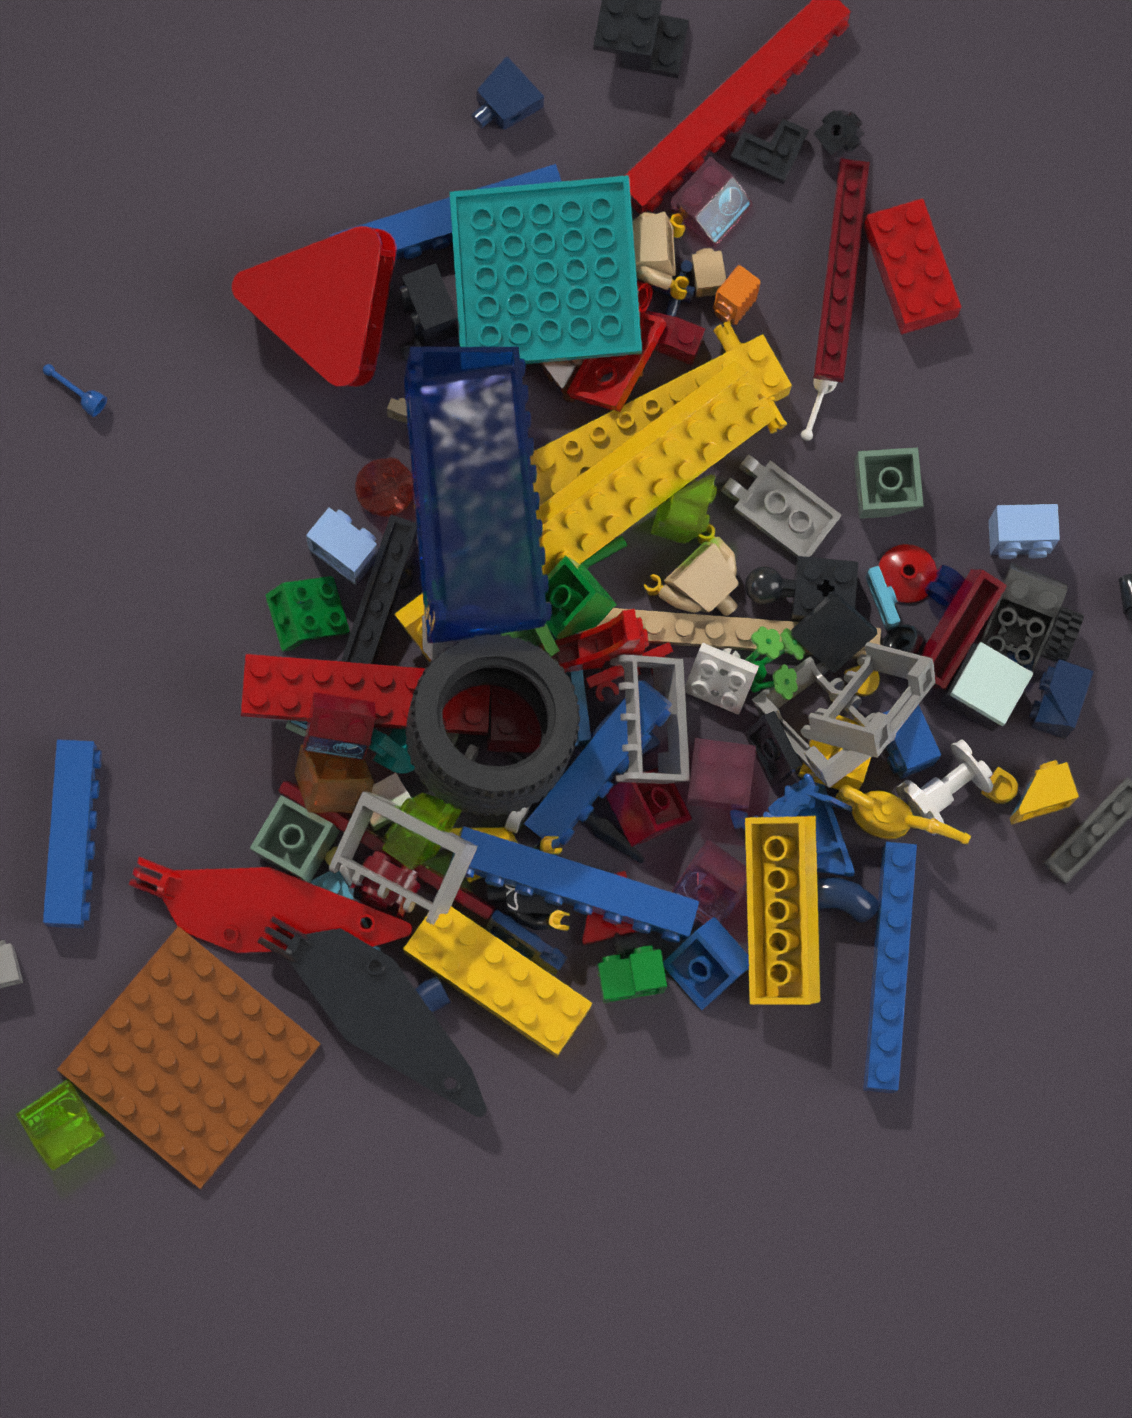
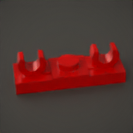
[584,642,673,702]

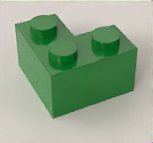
[597,946,667,1003]

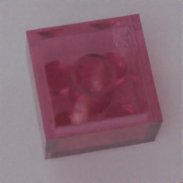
[686,738,756,812]

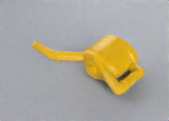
[836,785,971,844]

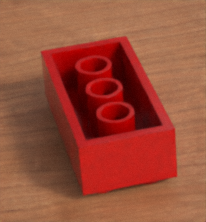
[863,198,961,334]

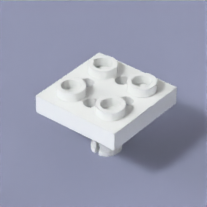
[685,643,759,715]

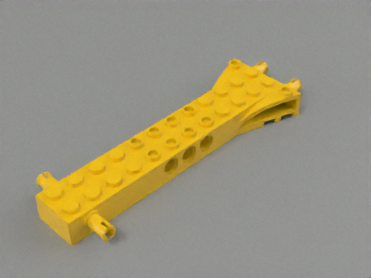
[413,321,792,573]

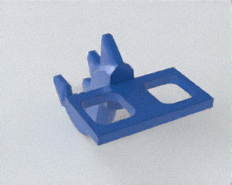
[730,774,852,831]

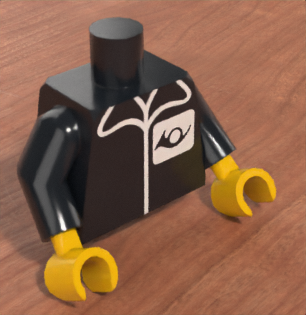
[486,836,570,931]

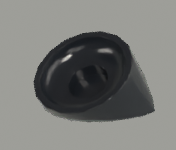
[881,624,924,679]

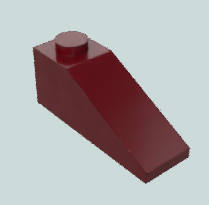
[645,310,706,365]

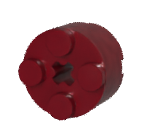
[348,851,420,919]

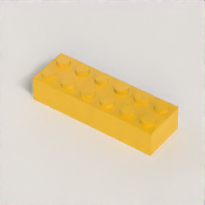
[745,816,820,1005]
[404,907,592,1058]

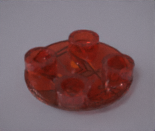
[355,457,415,516]

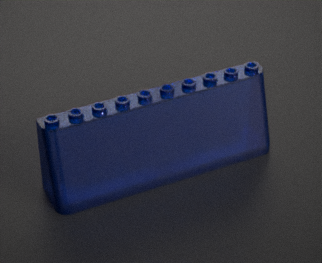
[404,347,551,643]

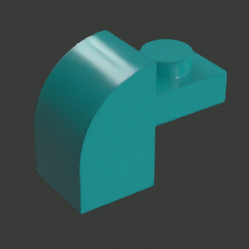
[369,728,415,774]

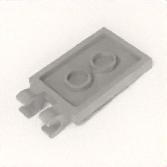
[721,454,842,558]

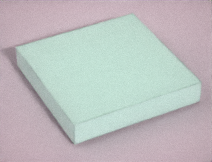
[950,642,1033,726]

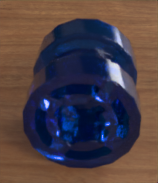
[924,565,965,607]

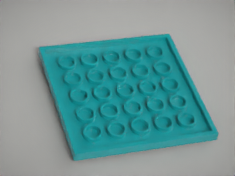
[450,175,643,369]

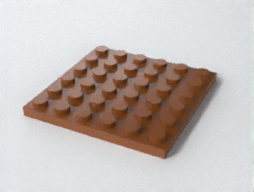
[57,926,321,1190]

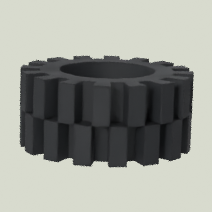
[1041,606,1084,662]

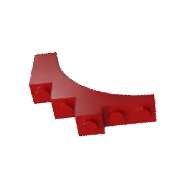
[551,609,649,674]

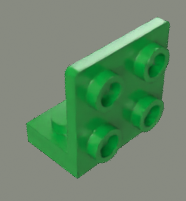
[265,576,349,652]

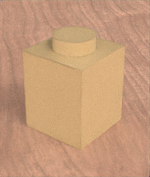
[691,248,726,297]

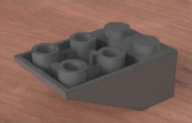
[980,562,1067,673]

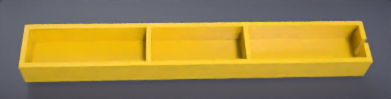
[394,361,777,663]

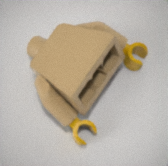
[633,212,689,300]
[644,524,738,617]

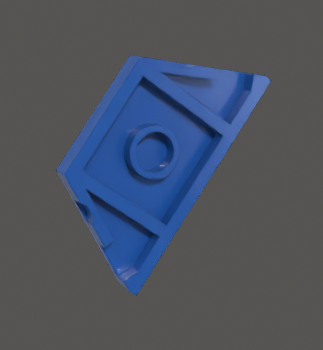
[768,778,855,877]

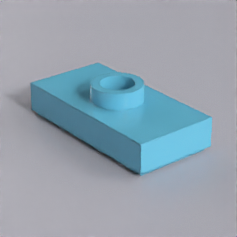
[865,565,900,631]

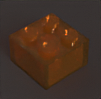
[294,745,374,813]

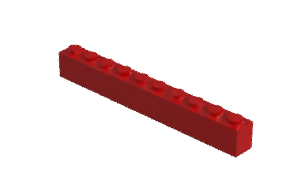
[624,0,851,215]

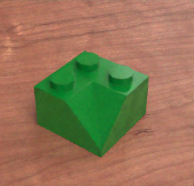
[528,555,617,639]

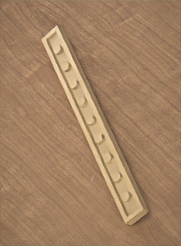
[579,608,881,659]

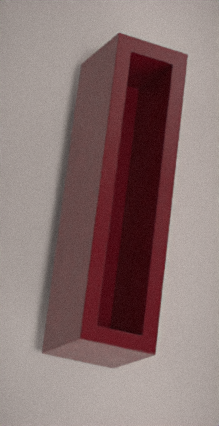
[920,569,1007,689]

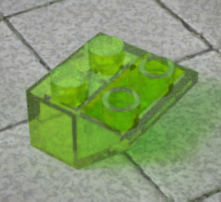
[651,474,717,544]

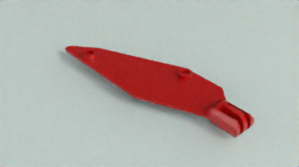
[128,856,412,953]

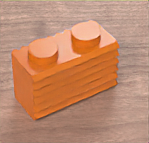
[713,265,760,325]

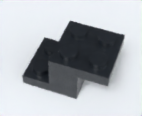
[593,0,689,78]

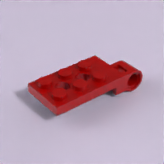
[567,280,667,412]

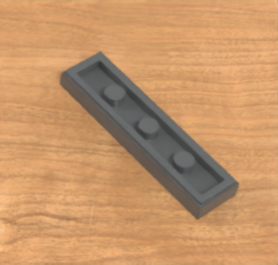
[1043,777,1132,885]

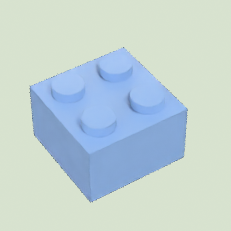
[988,504,1060,559]
[306,508,378,585]

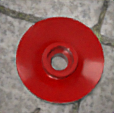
[878,544,937,603]

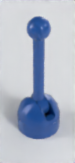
[43,364,107,417]

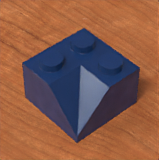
[1029,659,1094,739]

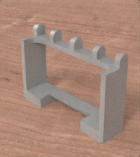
[801,642,936,758]
[610,655,690,784]
[752,657,896,788]
[329,792,478,925]

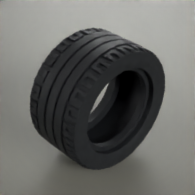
[406,634,580,816]

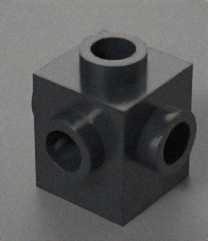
[813,110,865,157]

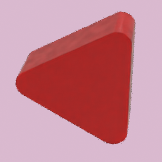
[232,226,397,387]

